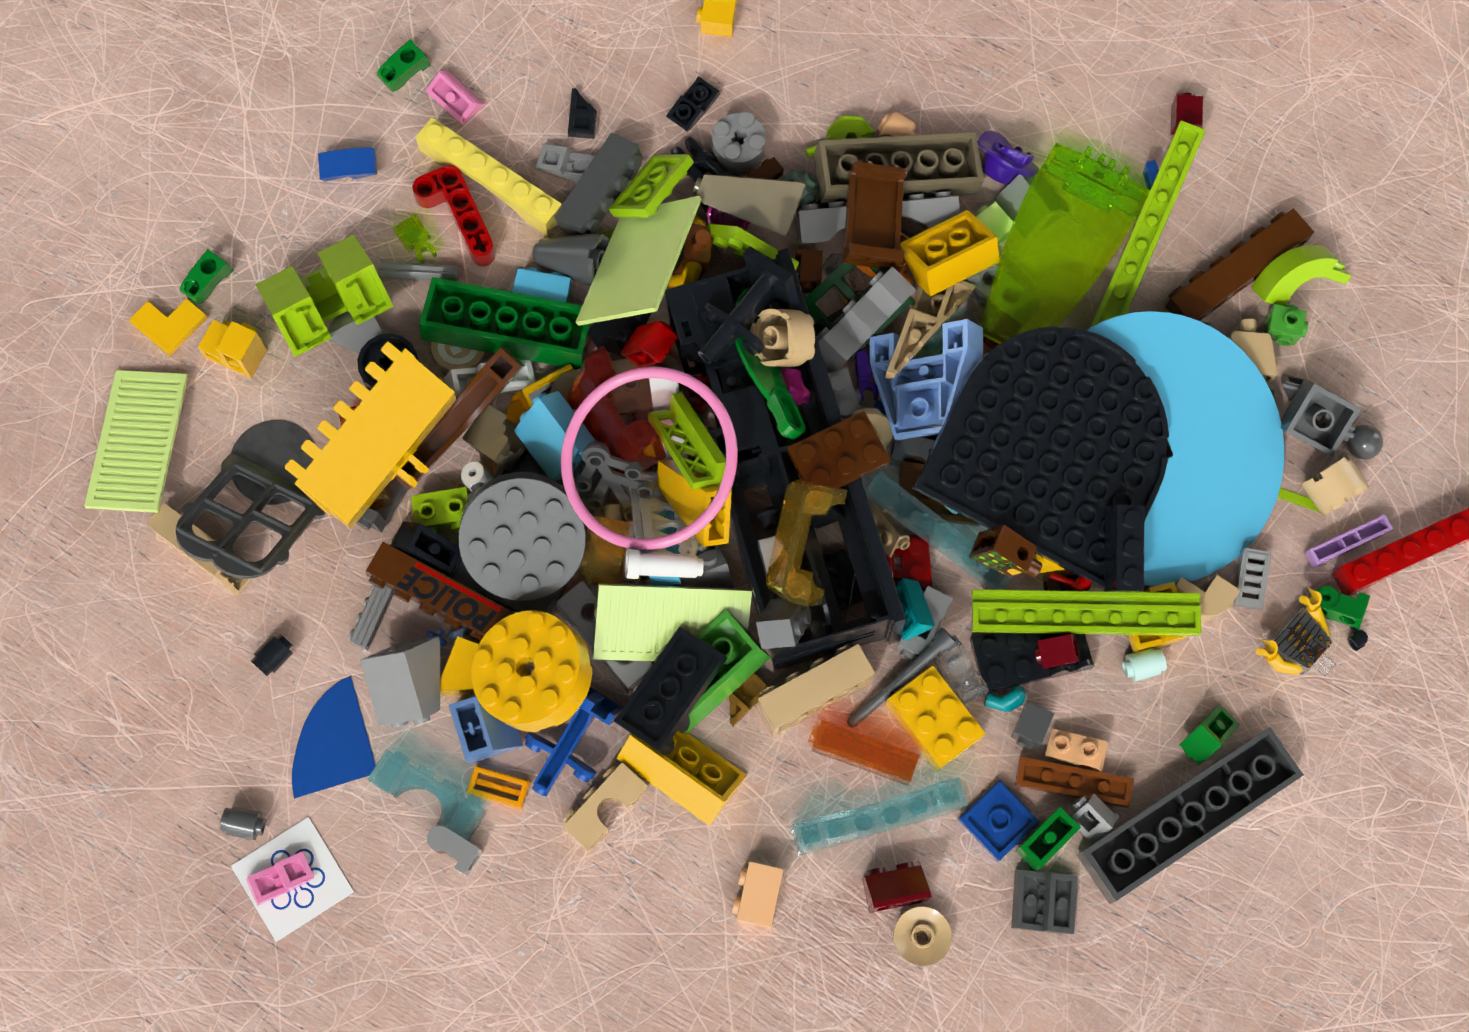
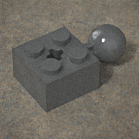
[1280,378,1383,460]

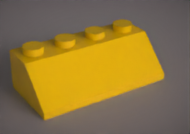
[616,731,747,826]

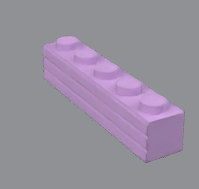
[1304,514,1393,568]

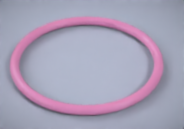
[561,367,738,550]

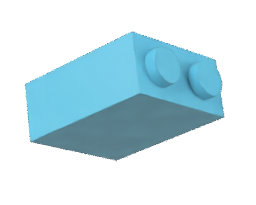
[514,391,596,481]

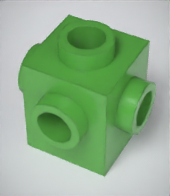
[1264,304,1309,346]

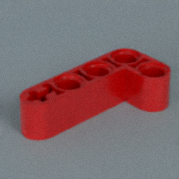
[412,165,495,267]

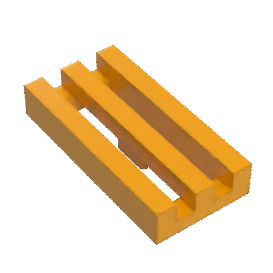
[466,765,530,810]

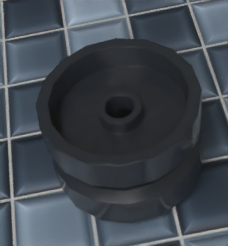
[357,333,420,391]

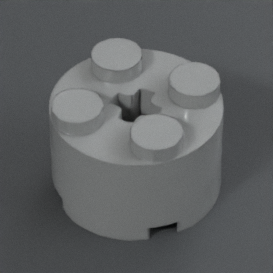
[712,112,766,175]

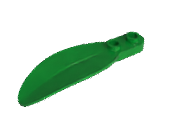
[735,287,806,439]

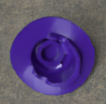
[977,130,1039,184]

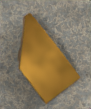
[729,673,769,726]

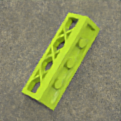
[648,392,726,490]

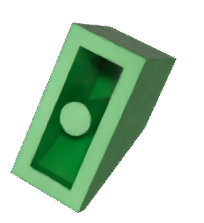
[1179,704,1240,765]

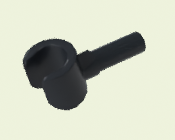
[1347,626,1368,651]

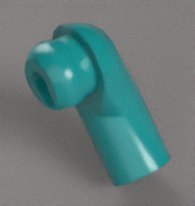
[984,685,1026,712]

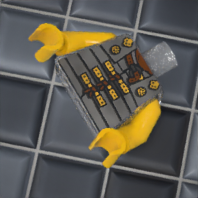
[1256,589,1336,676]

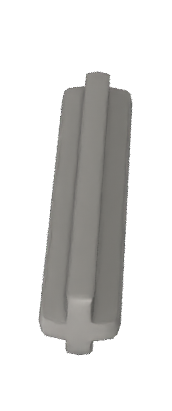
[378,262,459,281]

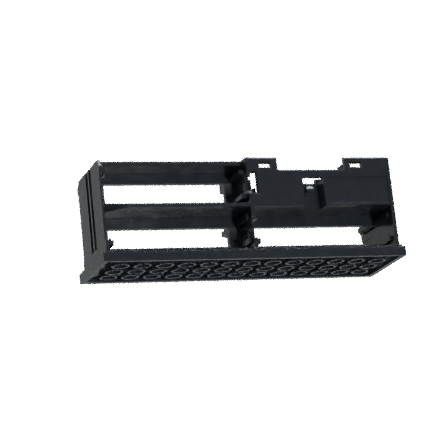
[665,248,906,670]

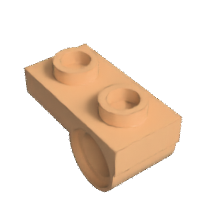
[1045,728,1109,772]

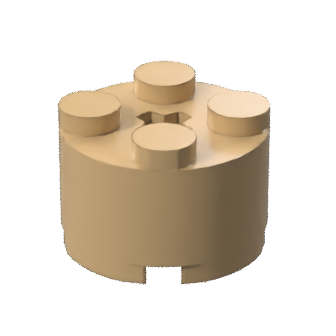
[750,309,815,367]
[1301,454,1370,515]

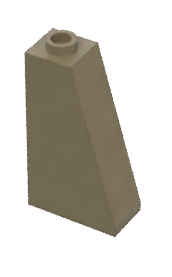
[693,174,807,236]

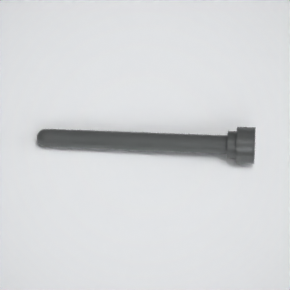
[847,627,958,728]

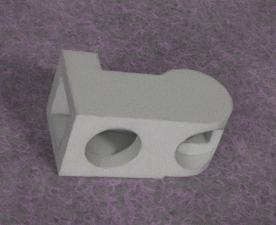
[427,826,483,876]

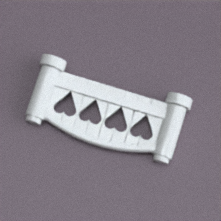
[618,469,703,579]

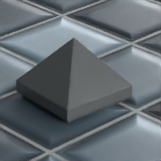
[1281,374,1304,401]

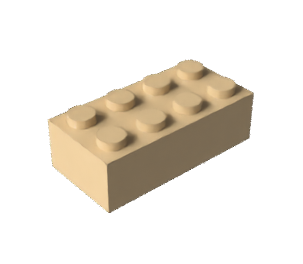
[756,644,876,737]

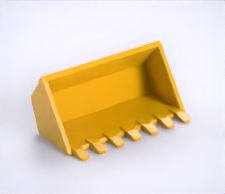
[285,342,456,529]

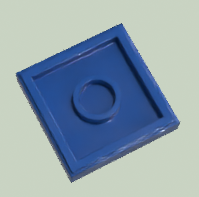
[958,780,1040,862]

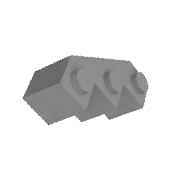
[816,266,916,372]

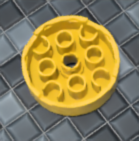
[471,610,592,732]

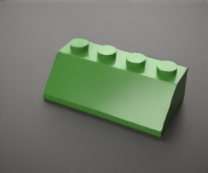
[685,609,771,734]

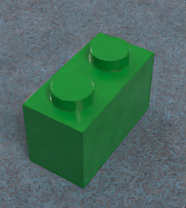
[1015,807,1081,872]

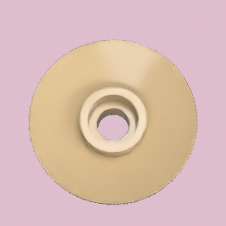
[893,907,952,966]

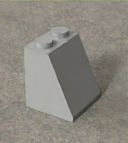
[360,636,440,728]

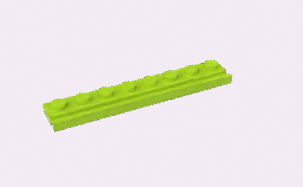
[971,589,1202,636]

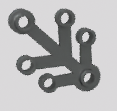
[575,441,655,522]

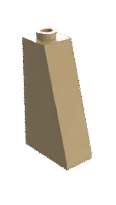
[146,503,253,597]

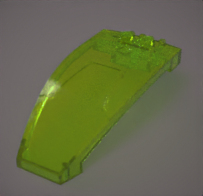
[980,143,1150,344]

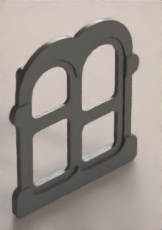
[175,454,326,579]

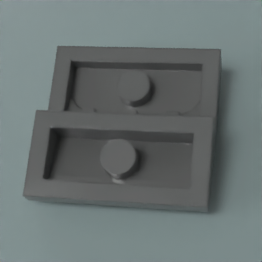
[1011,869,1077,934]

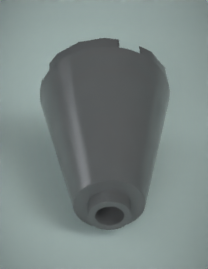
[533,233,610,286]

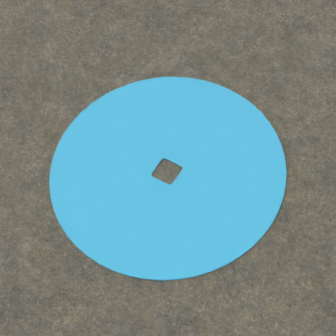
[1087,311,1284,586]

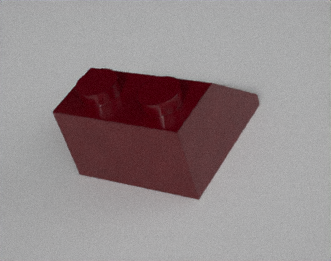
[862,862,932,913]

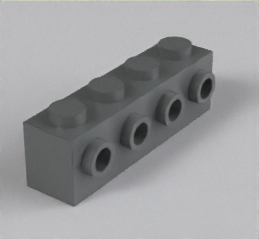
[554,133,643,236]

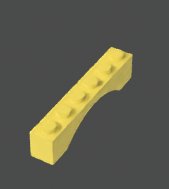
[416,117,562,236]

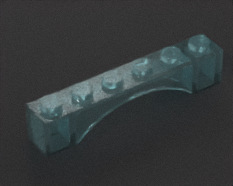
[791,777,968,856]

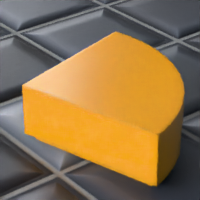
[506,391,530,425]

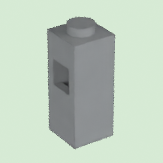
[896,586,953,662]

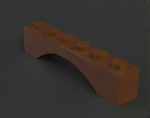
[395,347,525,490]

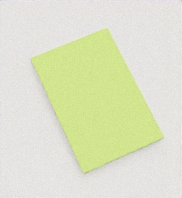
[576,196,702,326]

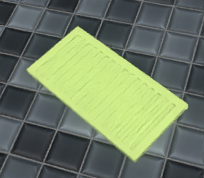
[84,370,188,513]
[592,584,752,661]

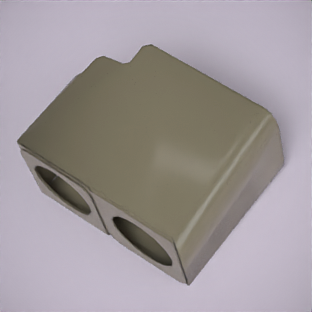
[462,405,526,472]

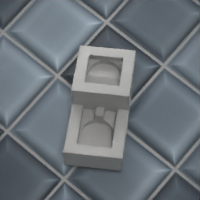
[536,144,595,182]

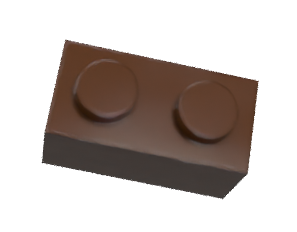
[747,157,784,180]

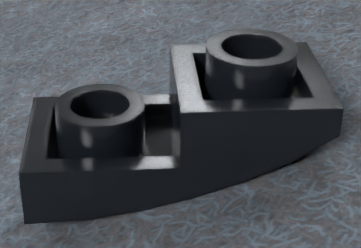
[666,76,721,132]

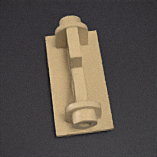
[869,499,910,557]

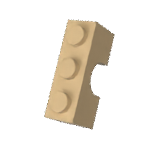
[563,763,648,853]

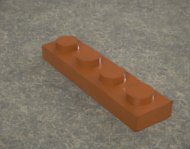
[1015,757,1134,808]

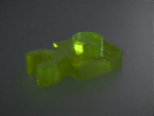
[393,214,437,264]

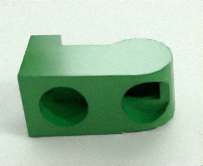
[377,39,430,92]
[180,249,234,304]
[1316,586,1370,629]

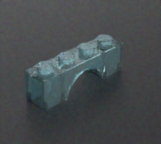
[367,750,486,841]

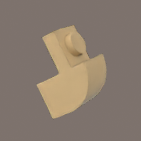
[1175,575,1241,621]

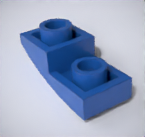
[318,147,377,182]

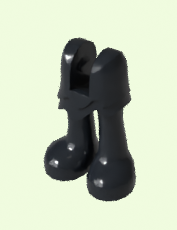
[670,136,740,213]

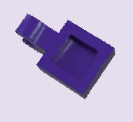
[854,350,879,401]

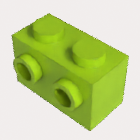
[411,487,469,534]

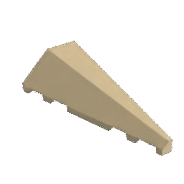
[885,281,976,379]

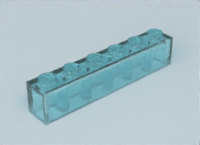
[864,470,1013,590]

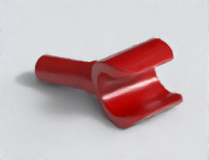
[1050,572,1091,591]

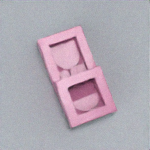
[246,851,314,906]

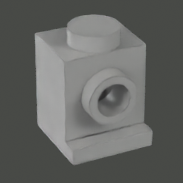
[1070,794,1120,844]

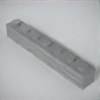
[349,534,397,651]

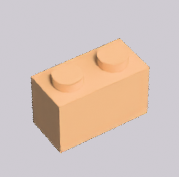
[732,862,783,929]

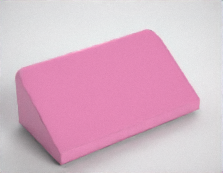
[425,70,484,125]

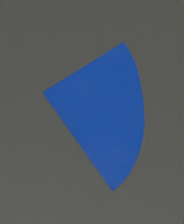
[292,676,377,799]

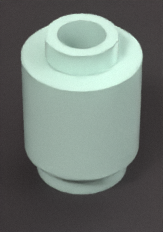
[1122,648,1167,682]

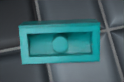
[896,578,935,641]

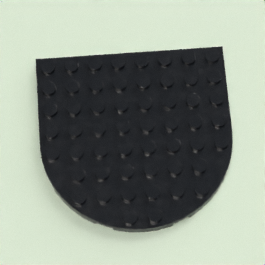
[913,326,1169,589]

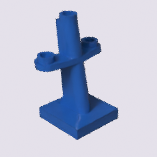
[525,687,623,796]

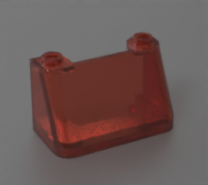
[567,346,666,474]

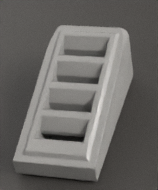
[1233,548,1271,610]

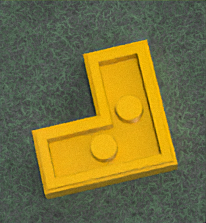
[129,298,208,357]

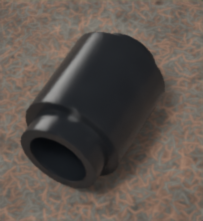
[251,634,293,676]

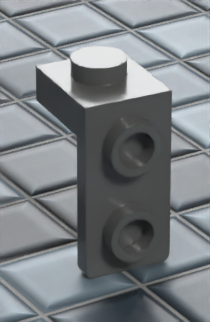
[356,478,407,533]

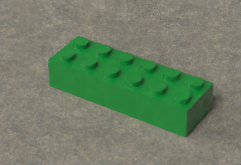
[419,277,593,370]

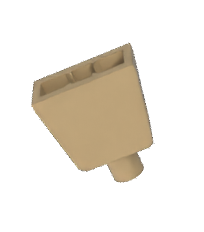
[1228,319,1277,384]

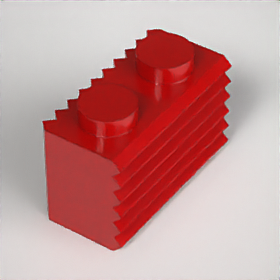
[621,321,678,368]

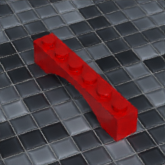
[1332,508,1469,596]

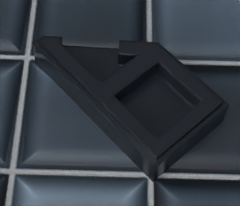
[568,88,597,139]

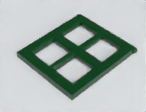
[805,263,915,359]

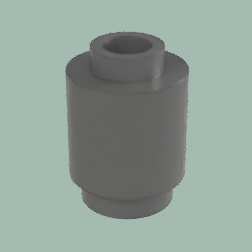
[220,806,266,840]

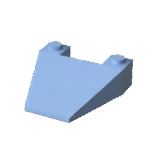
[870,319,983,440]

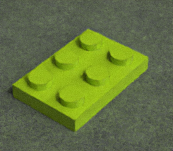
[609,154,694,218]
[706,224,799,271]

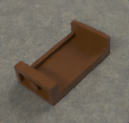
[843,160,908,270]

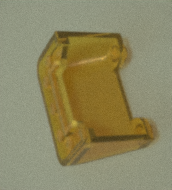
[766,480,847,607]

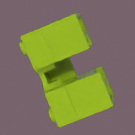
[255,234,394,357]

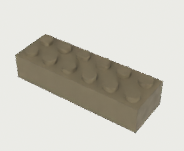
[814,132,984,204]

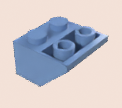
[449,696,523,764]

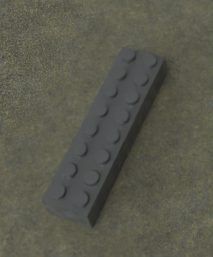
[1077,727,1304,904]

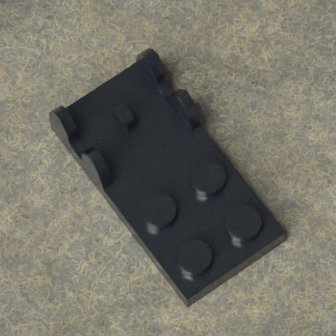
[614,627,728,755]
[970,633,1095,693]

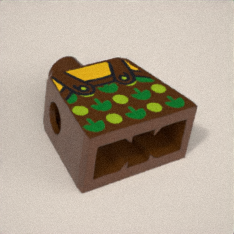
[969,525,1042,578]

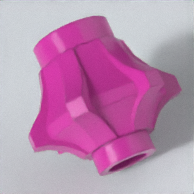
[781,369,811,408]

